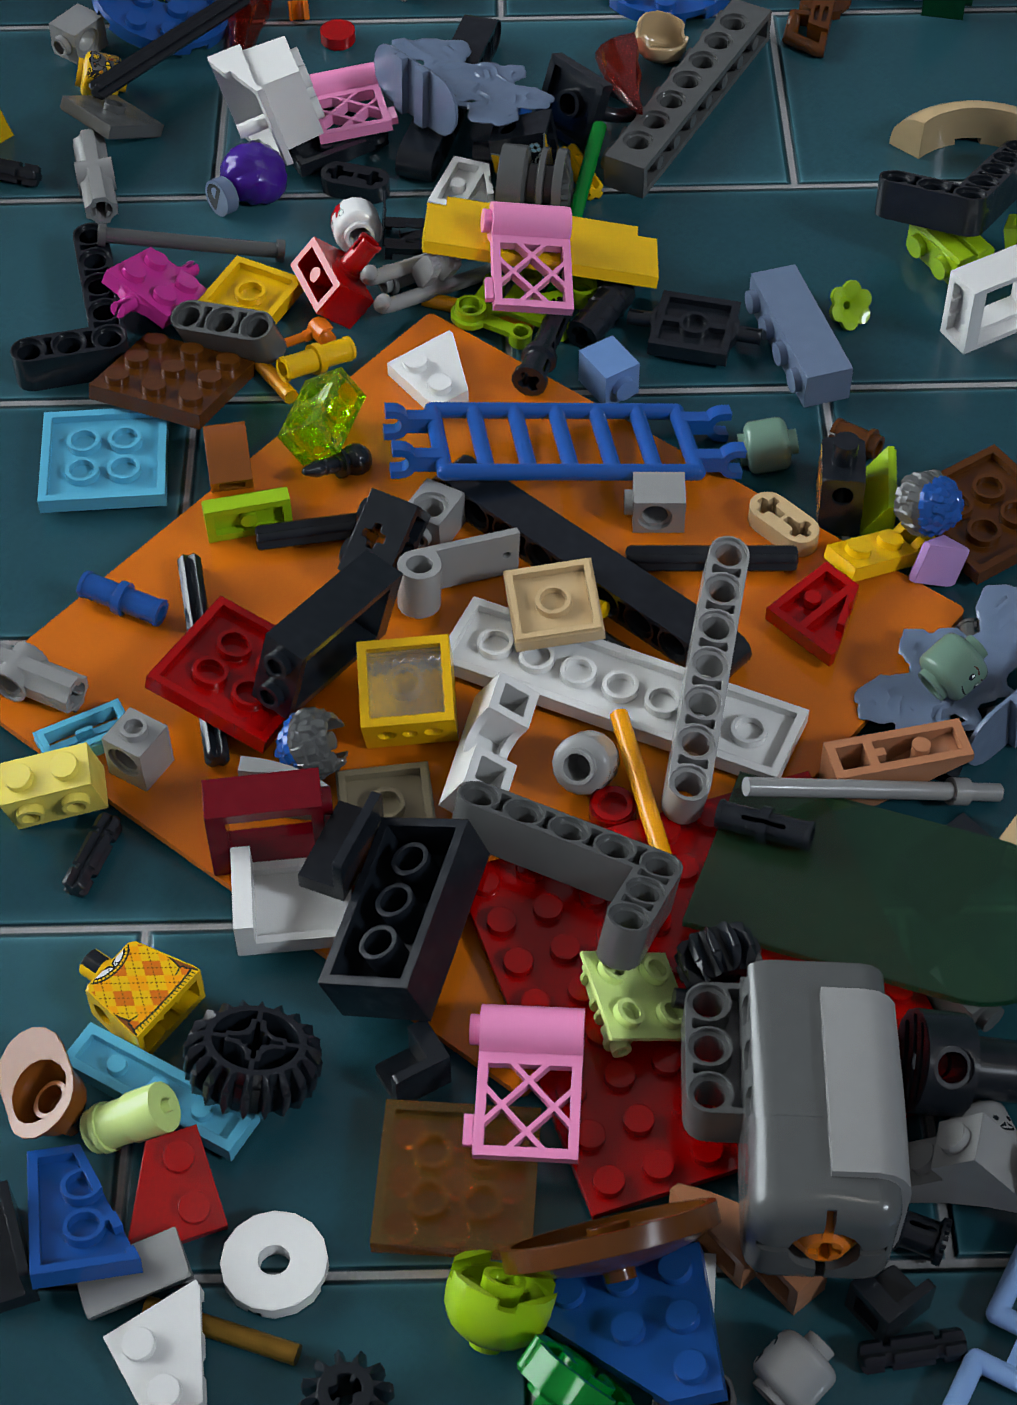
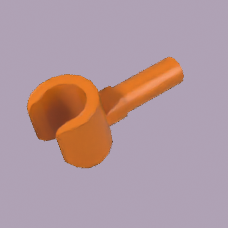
[288,0,310,21]
[284,316,336,348]

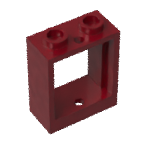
[201,767,333,876]

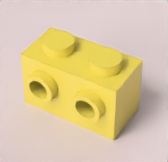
[0,742,109,829]

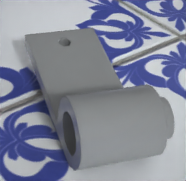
[397,527,520,619]

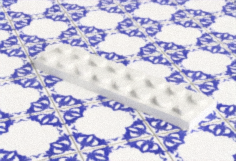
[438,596,809,778]

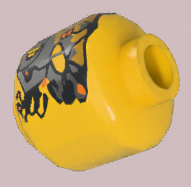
[75,51,127,96]

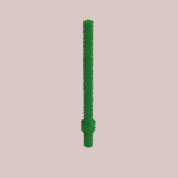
[546,121,607,292]

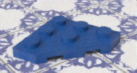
[547,1242,728,1405]

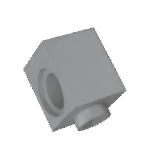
[48,3,108,65]
[624,472,686,533]
[409,478,466,548]
[101,707,174,792]

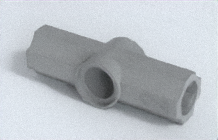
[73,129,118,223]
[0,641,89,714]

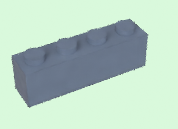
[745,264,853,408]

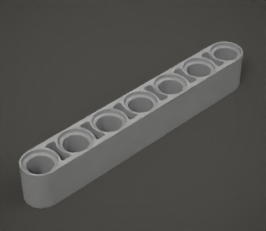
[661,536,750,824]

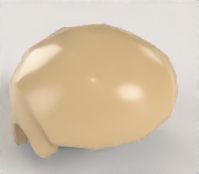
[635,10,689,65]

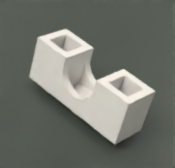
[438,671,540,813]

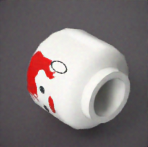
[330,197,383,252]

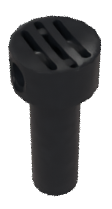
[898,1007,1017,1118]

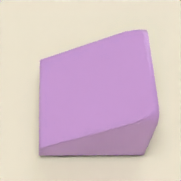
[909,535,969,587]

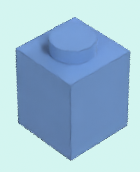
[578,335,640,403]

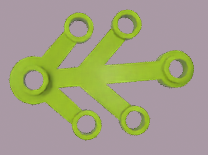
[450,268,597,350]

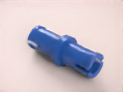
[76,570,169,627]

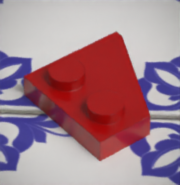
[765,562,859,667]
[128,1124,228,1244]

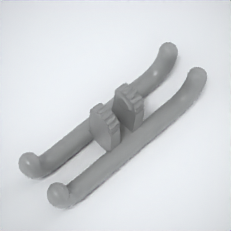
[360,253,502,314]

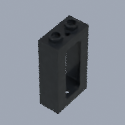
[252,549,403,720]

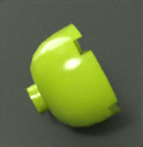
[444,1250,558,1355]

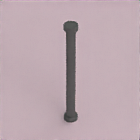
[97,222,285,263]

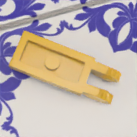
[823,522,936,582]

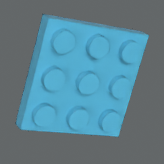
[37,408,169,513]

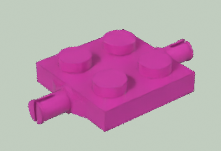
[101,247,207,329]

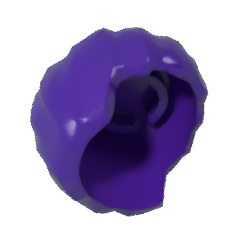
[220,140,287,205]

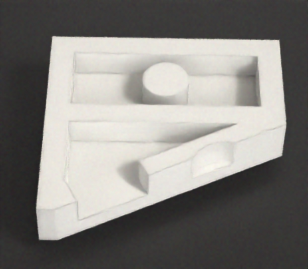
[427,156,494,205]
[387,330,469,408]
[103,1279,207,1405]

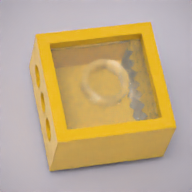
[356,634,459,748]

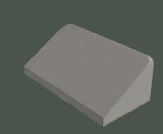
[77,1227,194,1321]

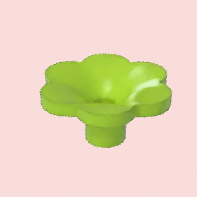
[829,280,872,331]

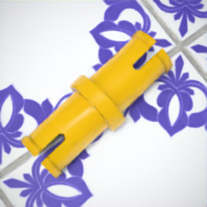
[276,336,357,382]

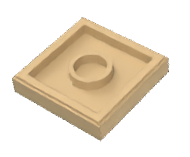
[503,557,606,652]

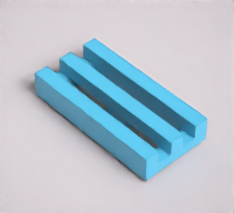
[32,698,126,756]

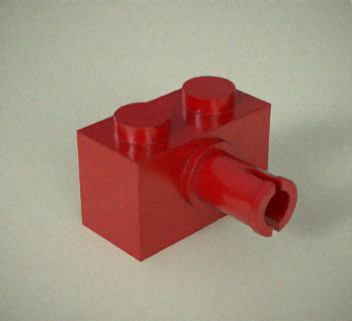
[290,232,381,329]

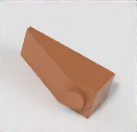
[819,718,974,813]

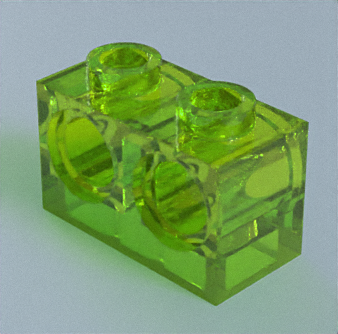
[277,367,366,466]

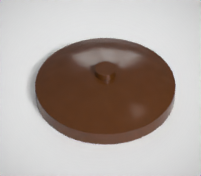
[499,1197,722,1284]

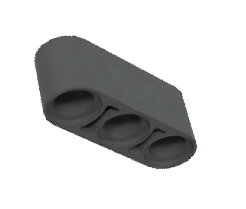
[170,300,287,364]

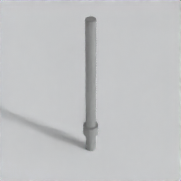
[742,777,1004,806]

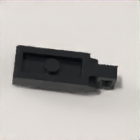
[289,125,389,177]

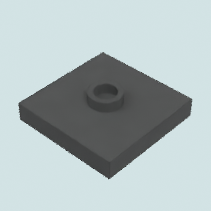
[60,95,164,139]

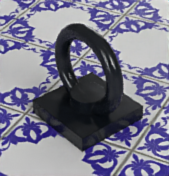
[535,52,643,155]

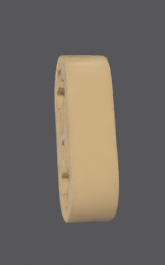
[748,492,820,557]

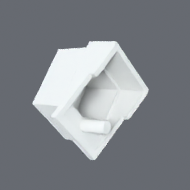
[207,36,325,166]

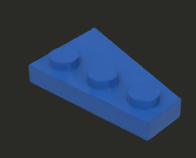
[27,1144,143,1289]

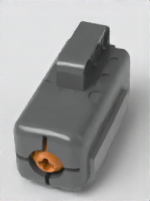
[681,960,912,1279]

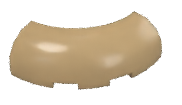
[889,100,1017,159]

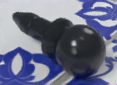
[302,443,372,478]

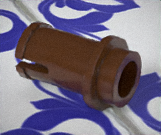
[829,418,885,460]

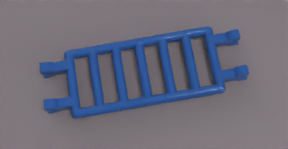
[382,402,747,481]

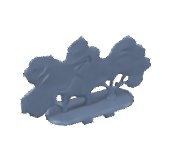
[374,38,555,136]
[854,584,1017,766]

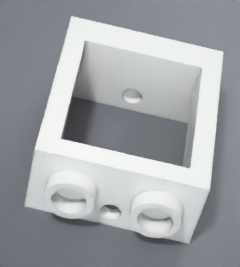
[940,244,1017,355]

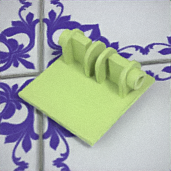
[580,951,683,1058]

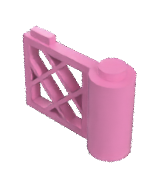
[309,62,399,145]
[480,201,574,316]
[462,1004,585,1164]

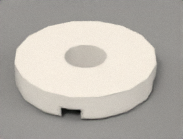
[220,1210,329,1319]

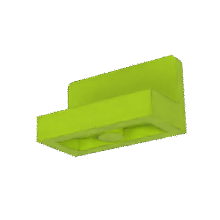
[201,487,293,543]

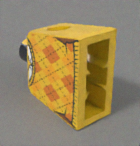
[79,941,206,1054]

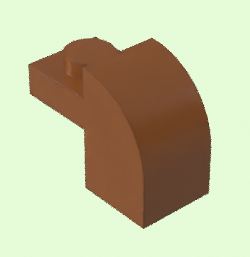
[203,421,254,493]

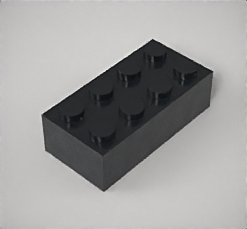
[317,817,490,1022]

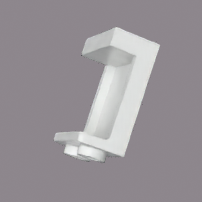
[230,846,360,956]

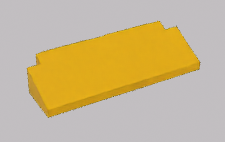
[422,196,659,289]

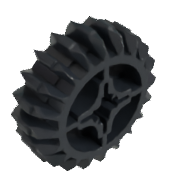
[183,999,323,1121]

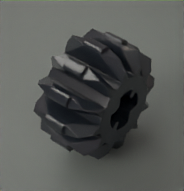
[674,921,763,989]
[298,1349,395,1405]

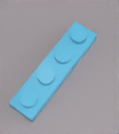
[67,1022,260,1161]

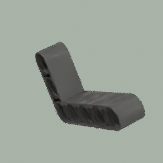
[452,781,683,970]

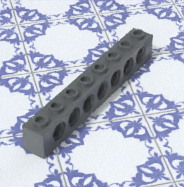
[601,0,772,199]

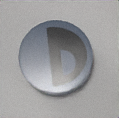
[205,176,239,217]

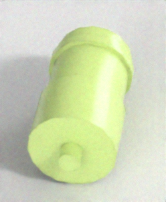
[80,1081,181,1154]

